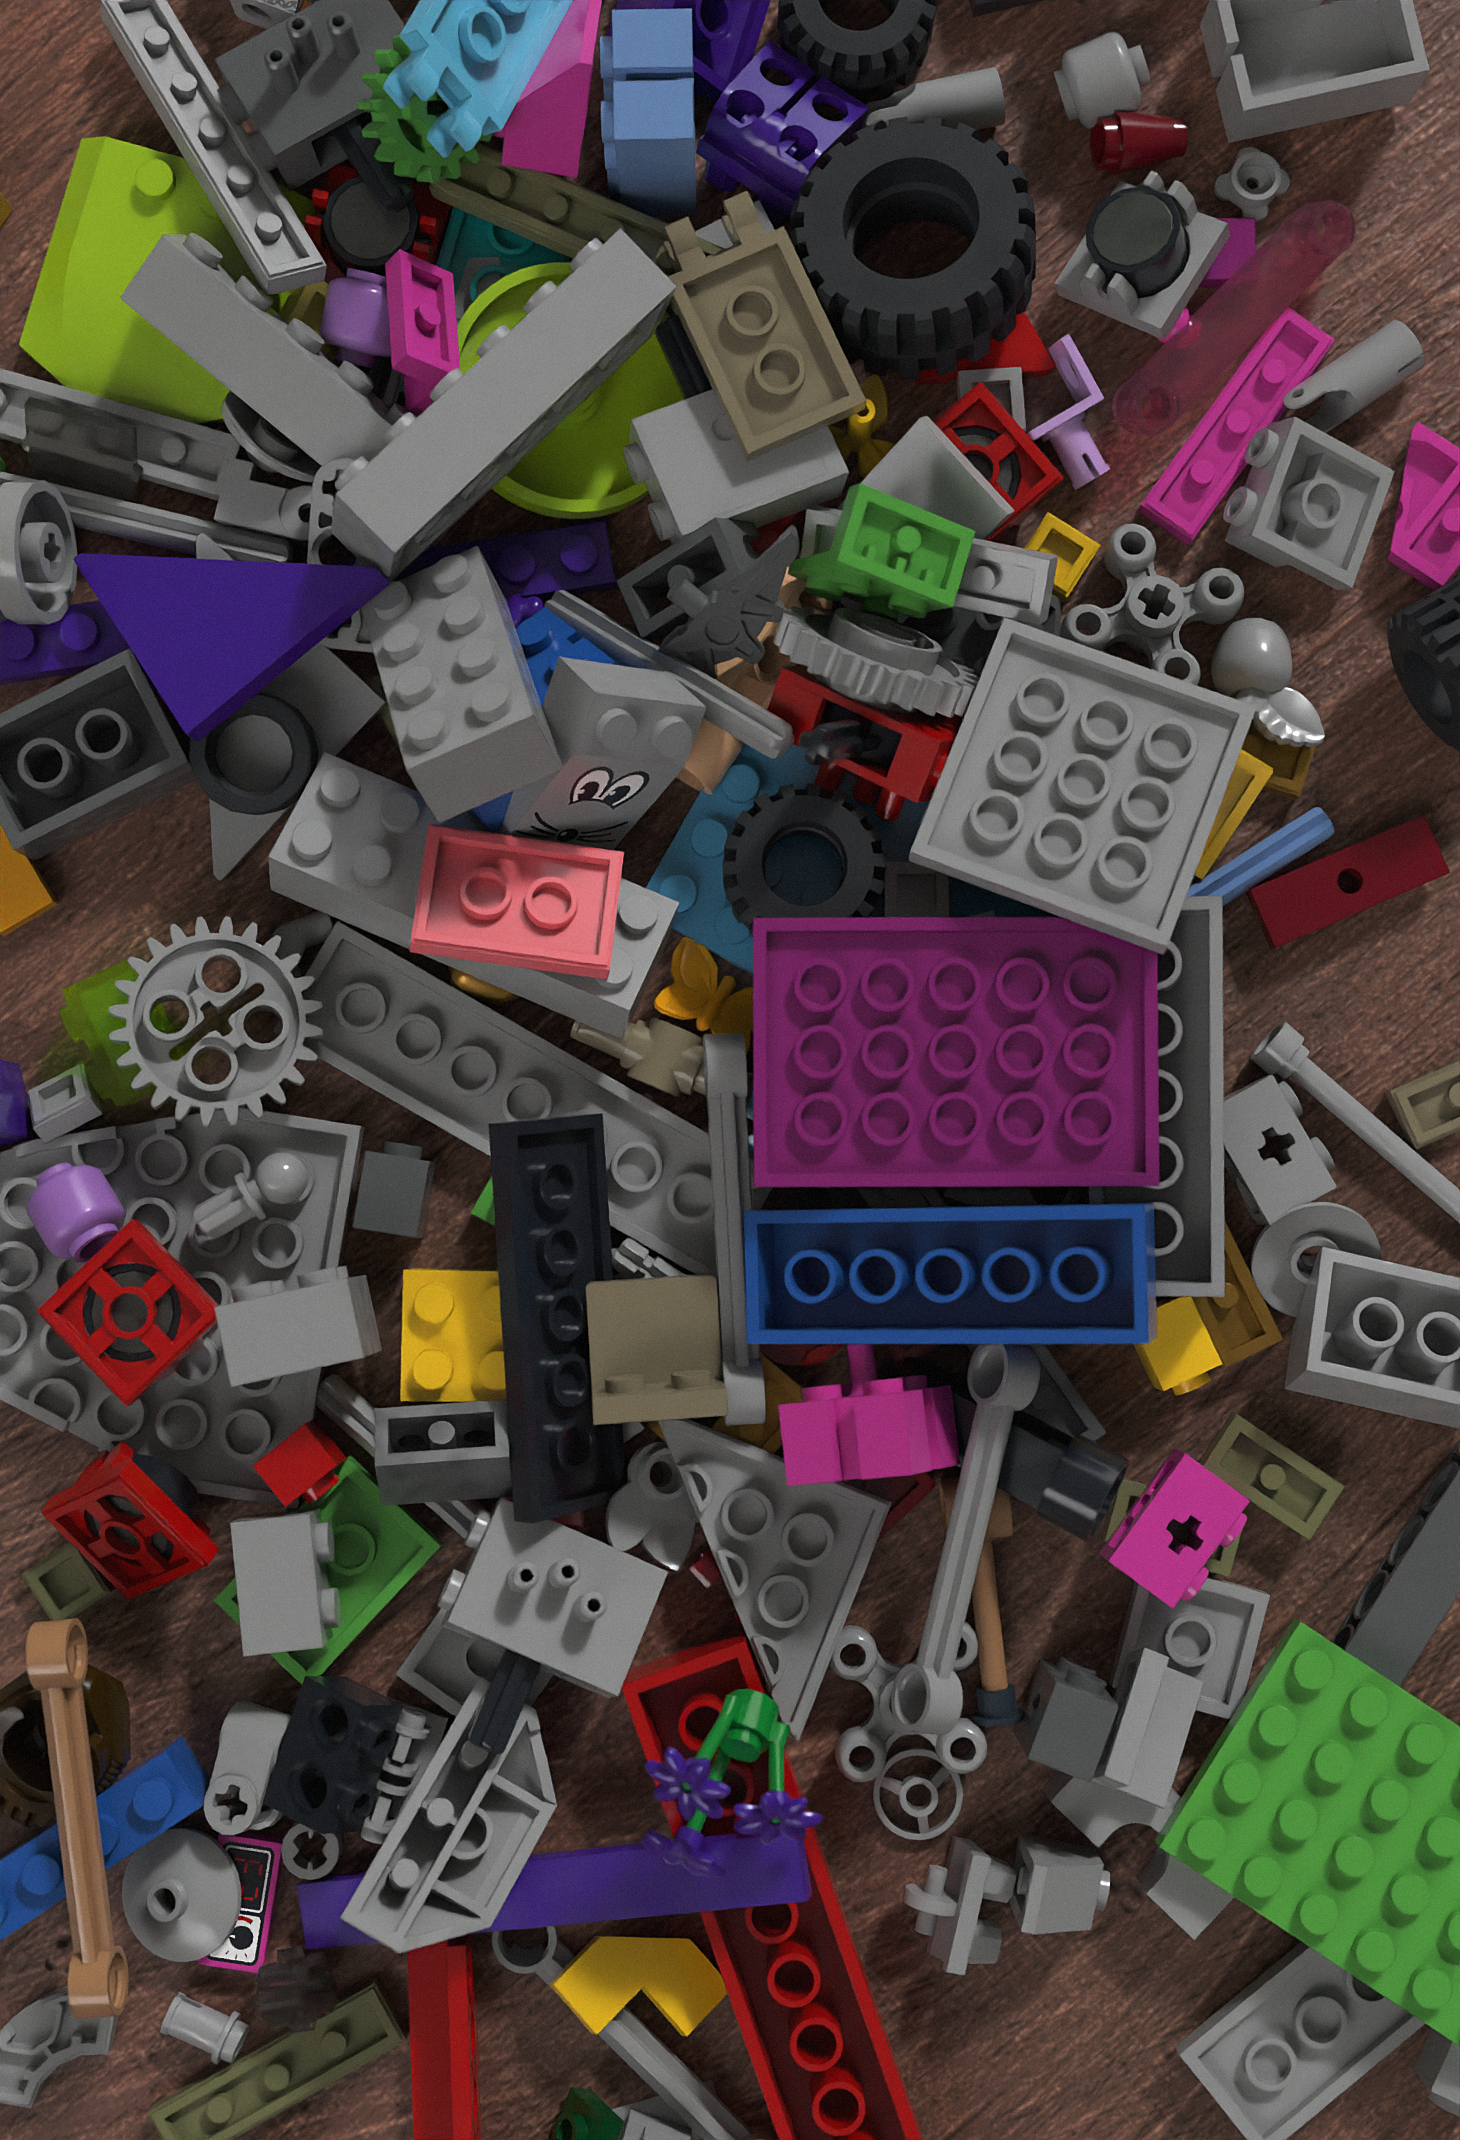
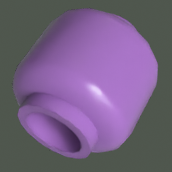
[320,268,391,369]
[26,1163,126,1263]

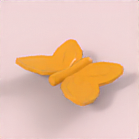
[653,937,753,1054]

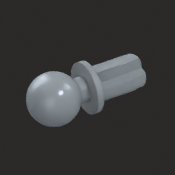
[193,1152,308,1240]

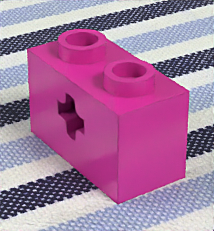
[1099,1448,1250,1608]

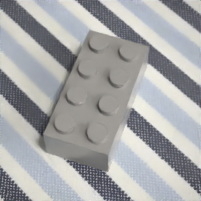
[362,545,563,823]

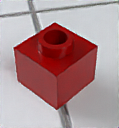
[253,1419,347,1507]

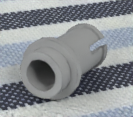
[160,1992,250,2065]

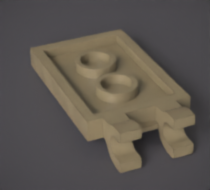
[663,191,867,461]

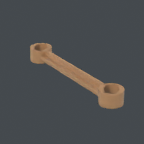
[26,1618,129,2019]

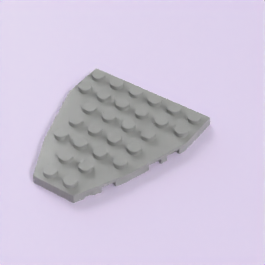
[0,1107,364,1509]

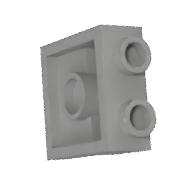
[1223,417,1395,590]

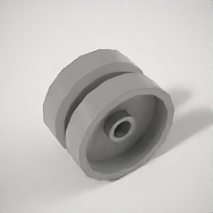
[0,480,78,624]

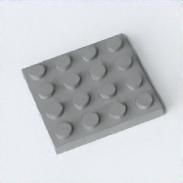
[909,617,1257,954]

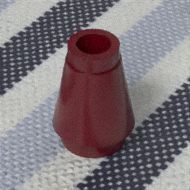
[1090,110,1188,175]

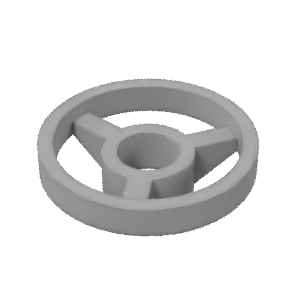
[872,1746,963,1840]

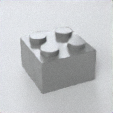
[214,1266,382,1387]

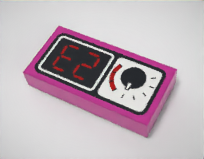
[198,1832,284,1974]

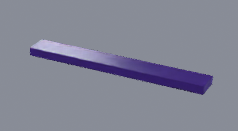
[297,1832,812,1950]

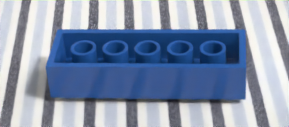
[744,1203,1157,1344]

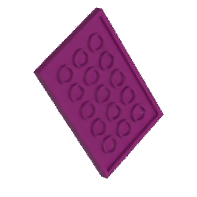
[753,917,1159,1187]

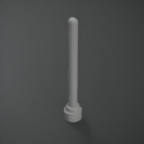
[1250,1021,1460,1224]

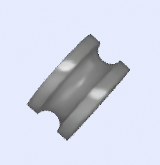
[281,1821,344,1880]

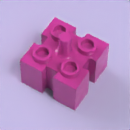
[778,1344,960,1486]

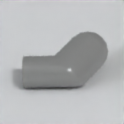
[271,911,335,979]

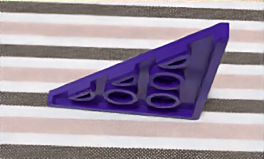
[73,553,391,742]

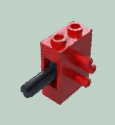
[767,665,963,822]

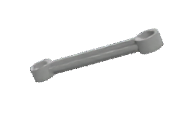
[703,1032,765,1426]
[891,1344,1040,1735]
[492,1925,779,2140]

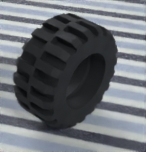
[789,116,1036,379]

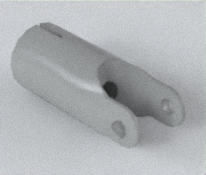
[861,67,1005,131]
[1283,320,1425,433]

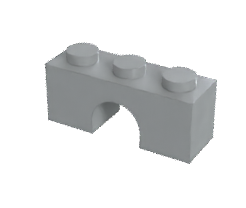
[1043,1770,1234,1940]

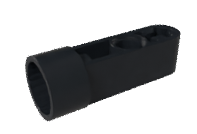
[896,1357,1130,1542]

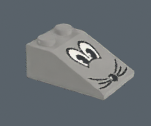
[499,657,707,850]

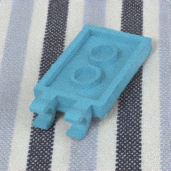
[383,0,573,158]

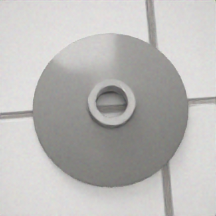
[221,391,321,482]
[1251,1202,1381,1317]
[122,1827,242,1962]

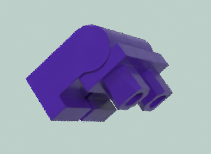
[695,40,869,226]

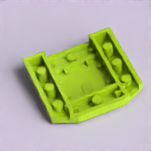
[19,136,315,429]

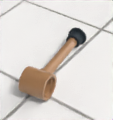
[939,1476,1024,1727]

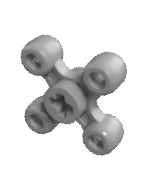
[1059,524,1245,686]
[829,1622,988,1783]

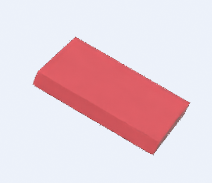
[410,824,624,980]

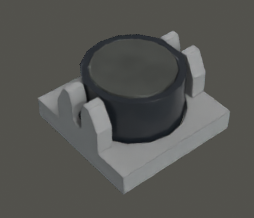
[1054,171,1230,340]

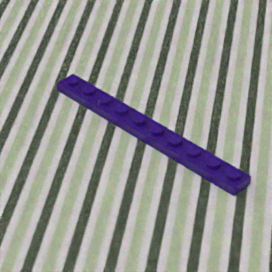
[0,521,616,685]

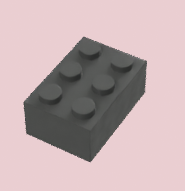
[0,648,195,861]

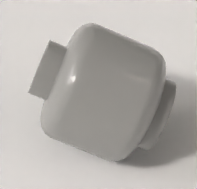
[1054,31,1151,130]

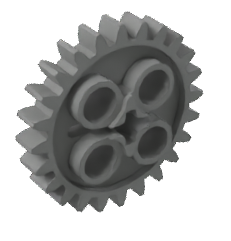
[108,916,323,1128]

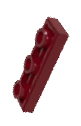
[1245,815,1450,950]

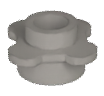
[1214,147,1290,222]

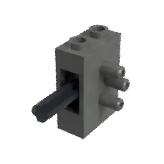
[215,0,428,213]

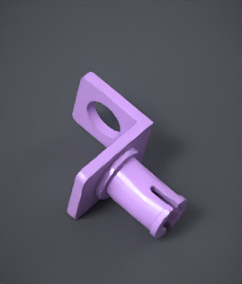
[1026,334,1110,490]

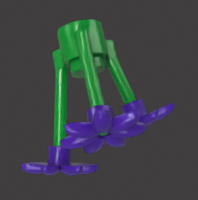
[642,1689,822,1878]

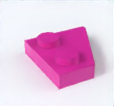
[1388,422,1460,591]

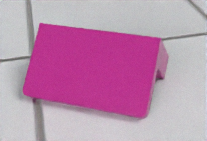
[385,249,460,416]

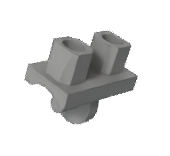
[902,1836,1017,1976]

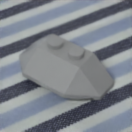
[340,1677,557,1954]

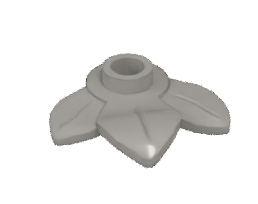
[605,1442,700,1570]

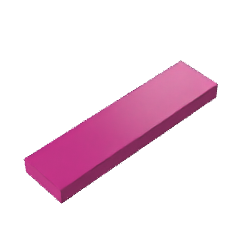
[1137,304,1335,546]

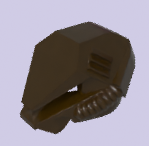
[0,1664,131,1828]

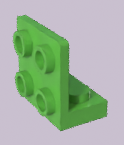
[787,483,976,622]

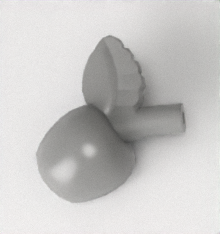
[1211,618,1325,747]

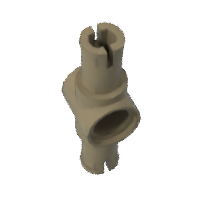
[570,1017,754,1106]

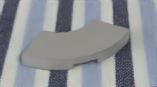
[0,1986,118,2108]

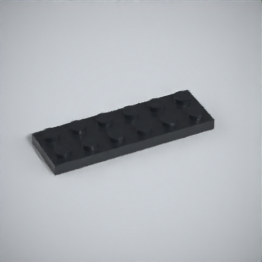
[488,1113,626,1524]

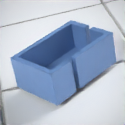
[600,8,697,217]

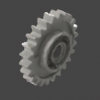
[773,606,980,718]

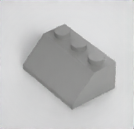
[1284,1247,1460,1429]

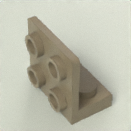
[586,1274,728,1425]

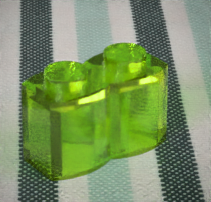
[59,958,194,1107]

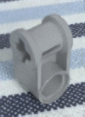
[203,1700,292,1835]

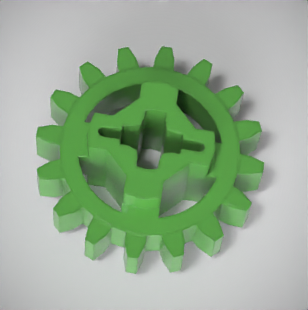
[357,35,492,183]

